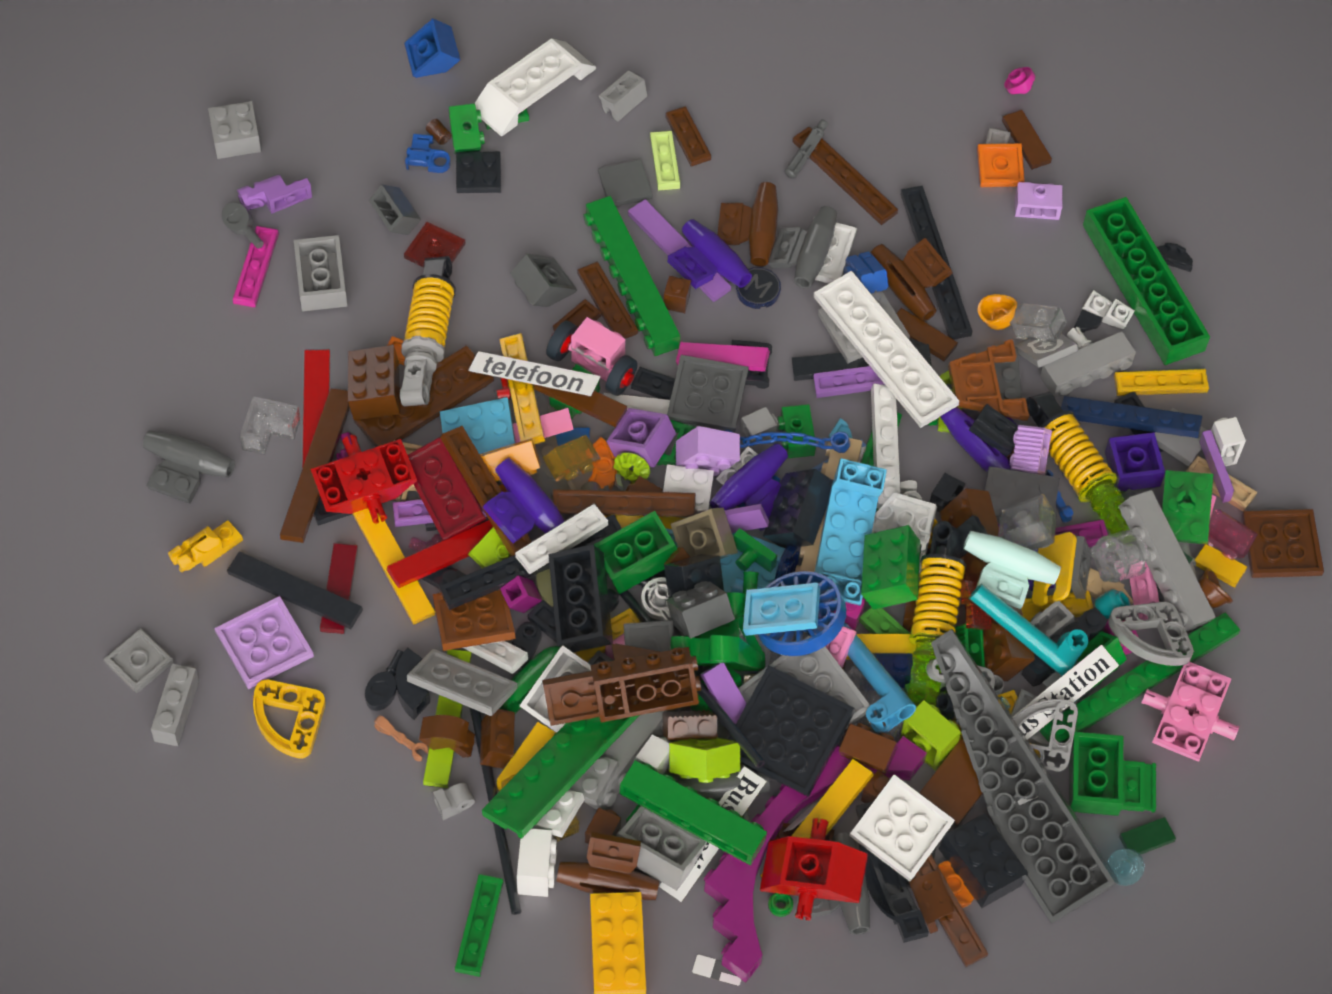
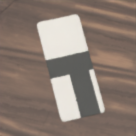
[692,954,741,986]

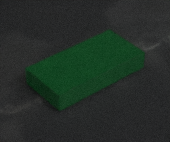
[1119,817,1176,859]

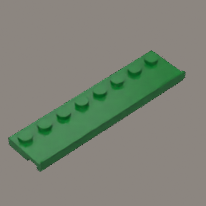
[482,715,640,839]

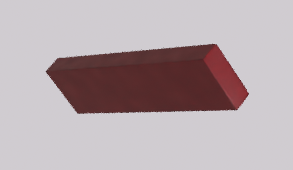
[320,543,358,634]

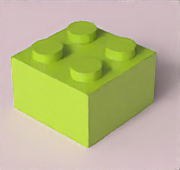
[899,700,961,771]
[669,737,740,783]

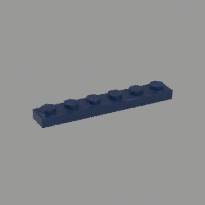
[1061,396,1202,438]

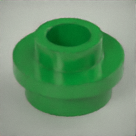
[768,893,794,917]

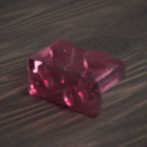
[1207,509,1258,560]

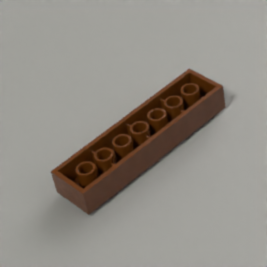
[940,488,1035,682]

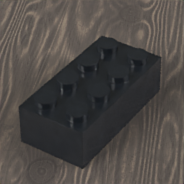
[548,544,613,653]

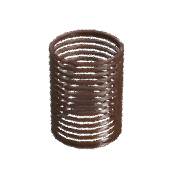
[426,119,452,145]

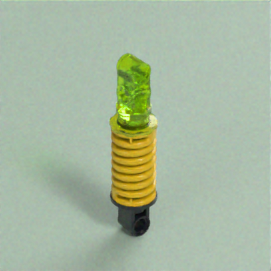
[1026,392,1135,545]
[908,521,967,706]

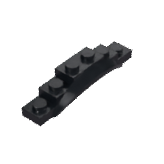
[856,801,929,943]

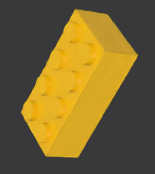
[590,892,646,994]

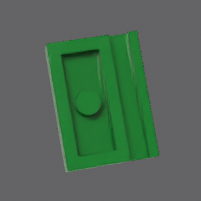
[1121,760,1156,813]

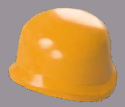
[978,294,1017,330]

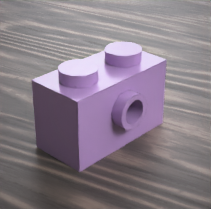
[1015,182,1062,220]

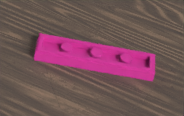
[233,226,279,308]
[676,342,770,371]

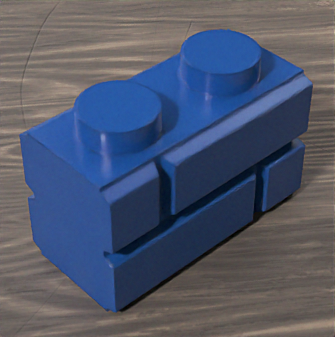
[844,251,888,294]

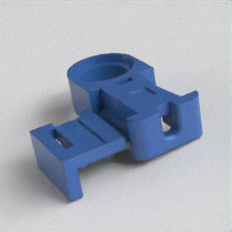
[405,134,451,173]

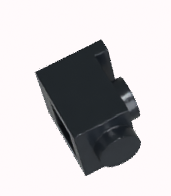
[929,473,965,512]

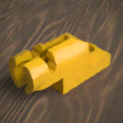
[168,520,243,572]

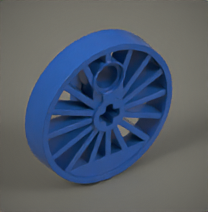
[757,571,846,656]

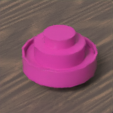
[1004,67,1036,94]

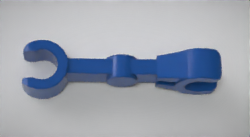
[1046,470,1073,523]

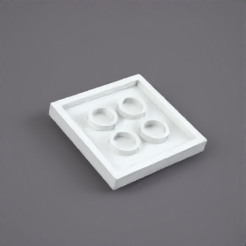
[849,775,955,881]

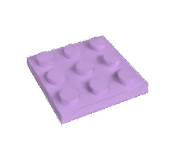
[214,596,314,689]

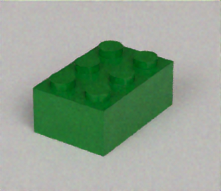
[594,511,677,594]
[861,525,921,610]
[1069,732,1124,816]

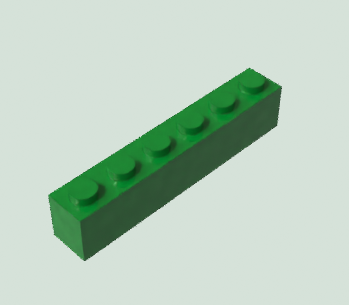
[619,760,767,866]

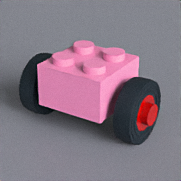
[546,317,638,396]

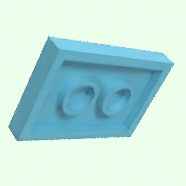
[743,583,820,635]

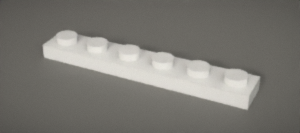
[871,384,900,509]

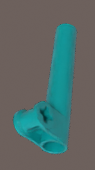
[969,584,1088,676]

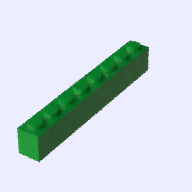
[583,196,681,356]

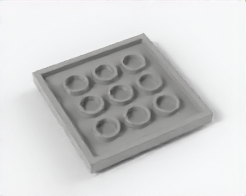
[738,634,870,730]

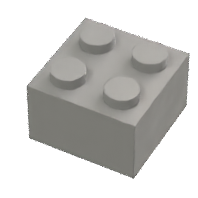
[208,101,261,159]

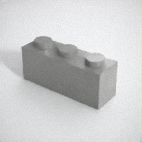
[151,664,199,746]

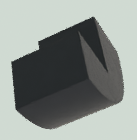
[396,648,430,720]

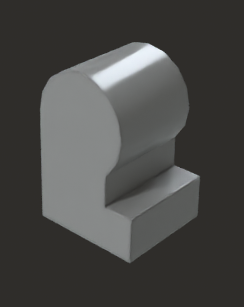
[433,783,475,820]

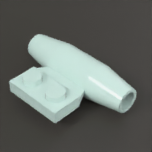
[963,531,1061,609]

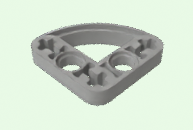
[1108,602,1194,666]
[1013,699,1078,772]

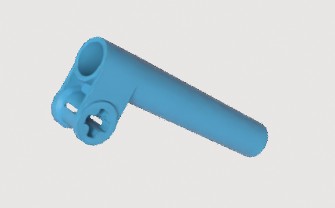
[843,624,916,734]

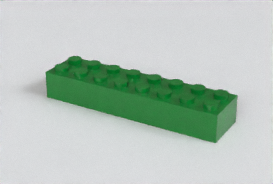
[1083,197,1210,365]

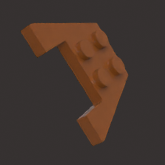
[948,339,1029,421]

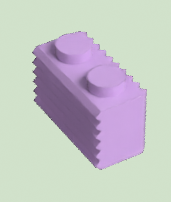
[1010,425,1052,475]

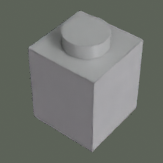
[740,407,778,447]

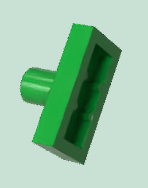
[733,528,777,573]

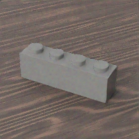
[1040,331,1136,397]

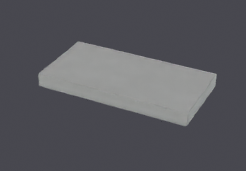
[407,649,517,716]

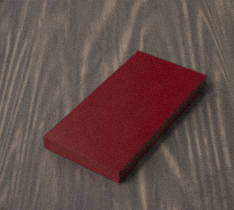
[408,437,486,541]

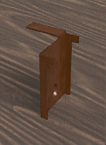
[909,868,955,934]

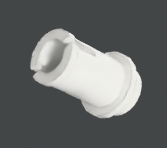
[1067,327,1093,350]

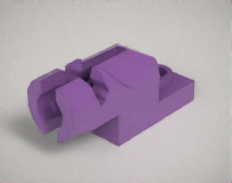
[237,175,312,214]

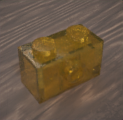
[543,435,601,482]

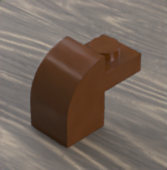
[419,715,475,758]

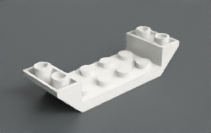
[475,38,596,137]

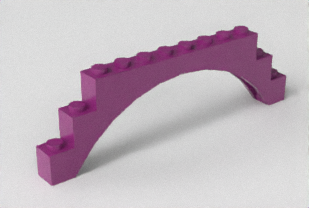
[704,736,927,983]

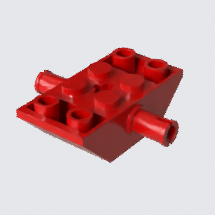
[311,435,417,524]
[760,818,868,920]

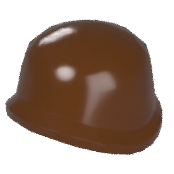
[1198,568,1233,608]

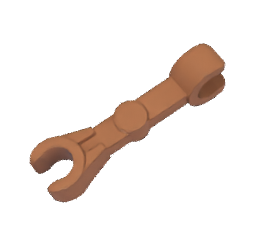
[374,715,428,761]

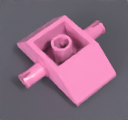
[1142,662,1240,762]

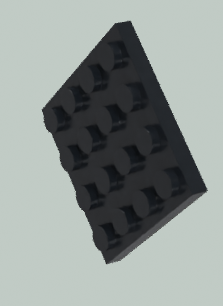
[728,665,856,797]

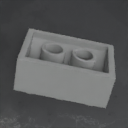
[617,806,707,891]

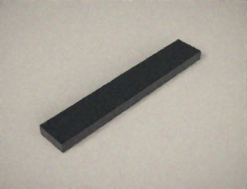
[792,344,931,381]
[227,551,363,629]

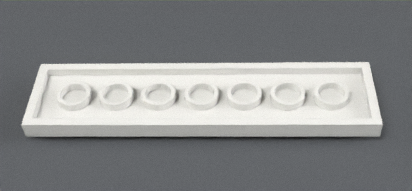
[814,271,959,428]

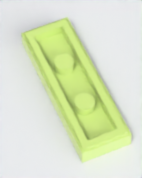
[650,131,680,191]

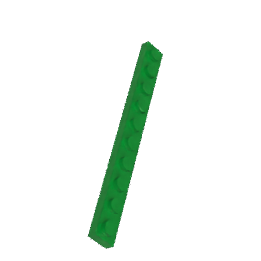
[1039,612,1240,743]

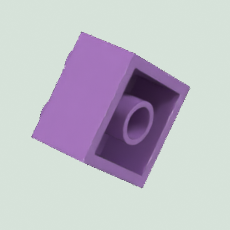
[607,408,676,467]

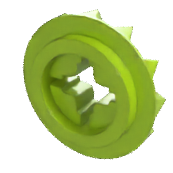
[613,452,650,483]

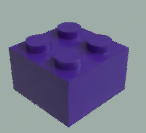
[1105,432,1166,492]

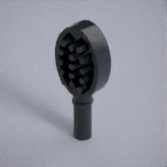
[365,650,404,711]

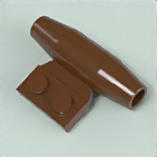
[717,182,778,267]
[870,238,953,321]
[556,832,660,900]

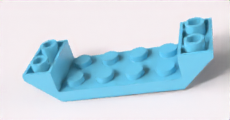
[814,458,887,606]

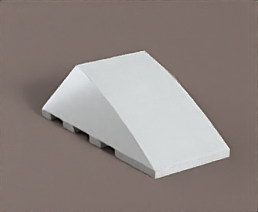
[872,492,937,581]

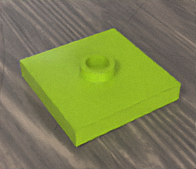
[468,527,511,568]

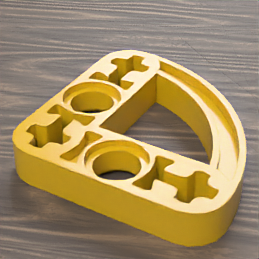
[253,680,326,758]

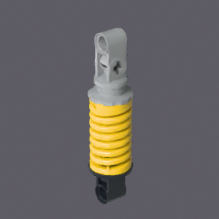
[400,256,456,406]

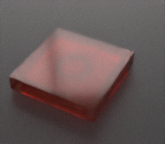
[404,222,466,268]

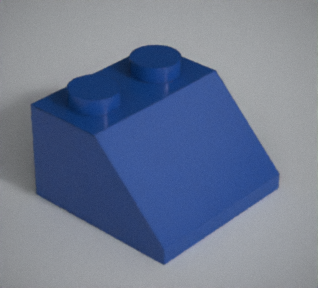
[404,18,460,78]

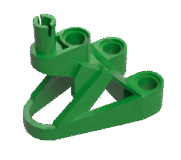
[670,571,766,671]

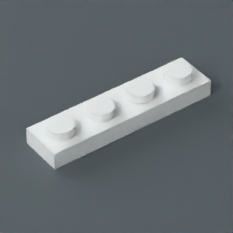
[515,504,608,574]

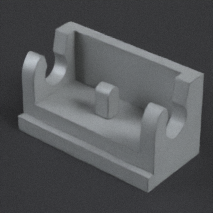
[599,70,647,122]

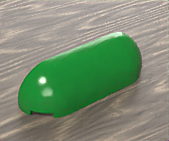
[499,646,560,714]

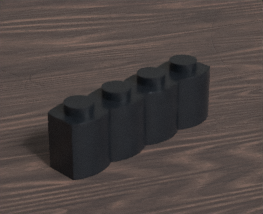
[1021,608,1108,687]

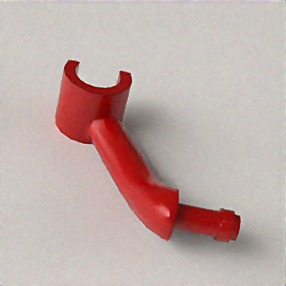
[497,377,511,400]

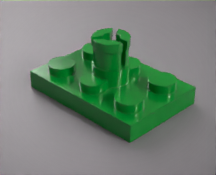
[1162,470,1214,544]

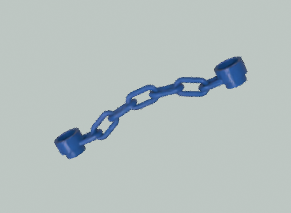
[724,430,851,453]

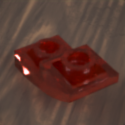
[961,580,991,630]

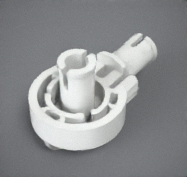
[641,577,686,636]

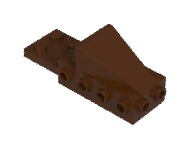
[542,643,701,726]

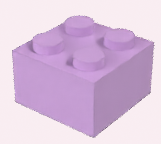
[676,426,740,476]

